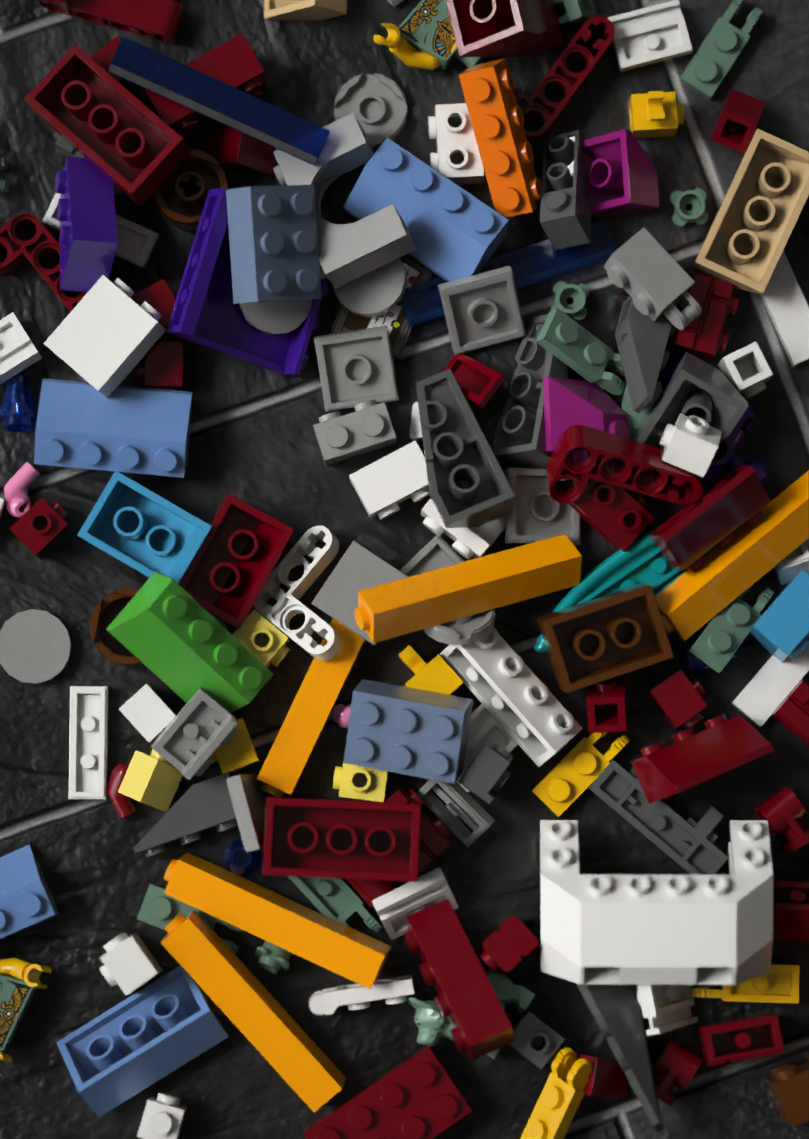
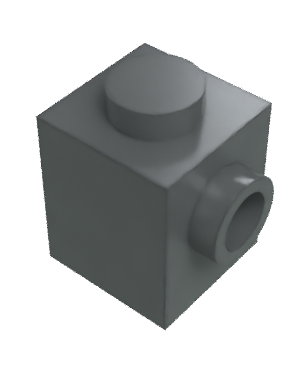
[509,1009,565,1070]

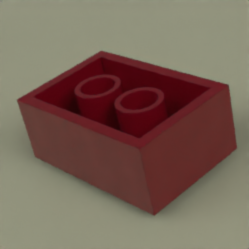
[144,33,267,142]

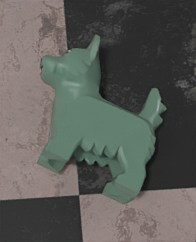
[408,958,535,1059]

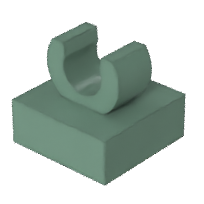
[553,0,597,25]

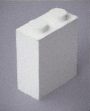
[44,275,166,398]

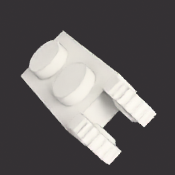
[308,975,414,1016]

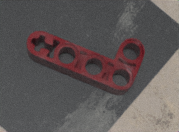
[36,0,186,44]
[514,16,615,145]
[0,213,87,312]
[546,425,703,505]

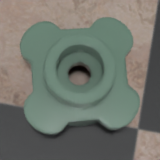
[670,188,709,227]
[551,281,590,320]
[253,941,291,974]

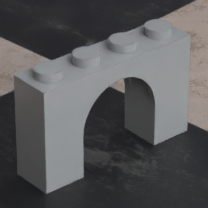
[273,113,416,288]

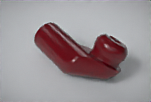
[107,762,137,820]

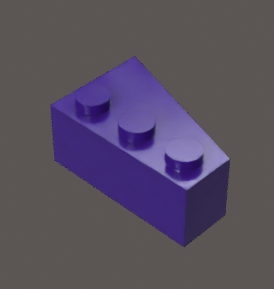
[55,156,118,292]

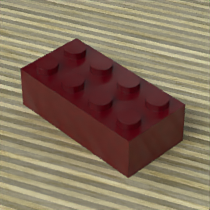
[24,44,191,207]
[263,797,421,882]
[302,1046,472,1139]

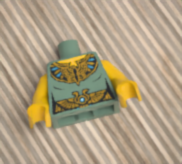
[373,0,484,70]
[0,957,52,1077]

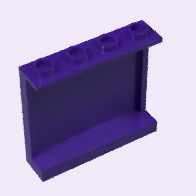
[166,188,330,376]

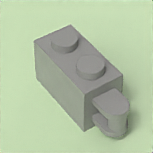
[603,227,702,330]

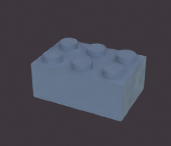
[226,185,322,304]
[344,679,473,784]

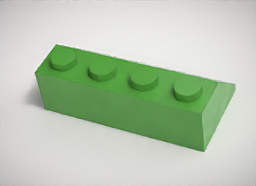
[106,571,273,713]

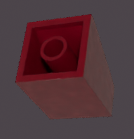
[446,0,564,57]

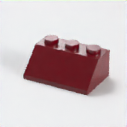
[649,465,771,572]
[179,494,295,629]
[631,714,774,804]

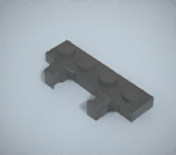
[589,759,729,875]

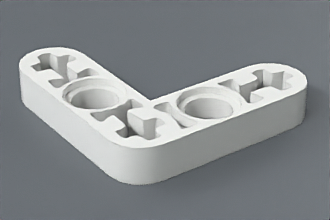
[254,526,342,661]

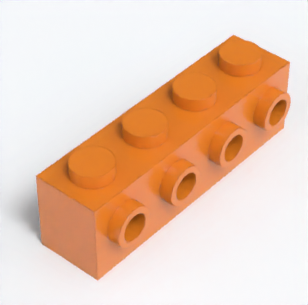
[459,58,542,218]

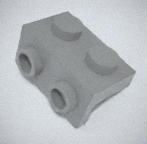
[151,688,238,780]

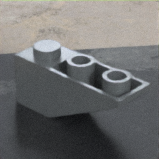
[540,130,591,250]
[615,295,677,413]
[134,772,238,858]

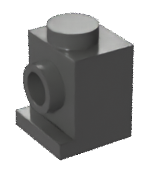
[457,743,514,804]

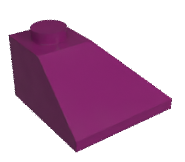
[582,129,660,217]
[543,376,629,453]

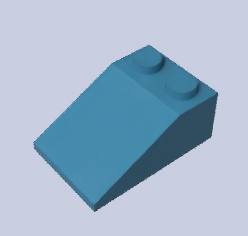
[77,470,213,585]

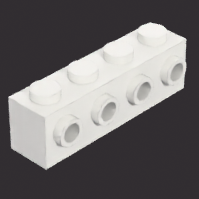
[439,627,583,767]

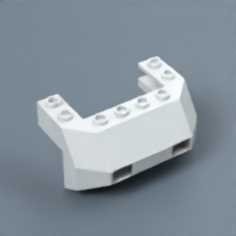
[540,820,773,985]

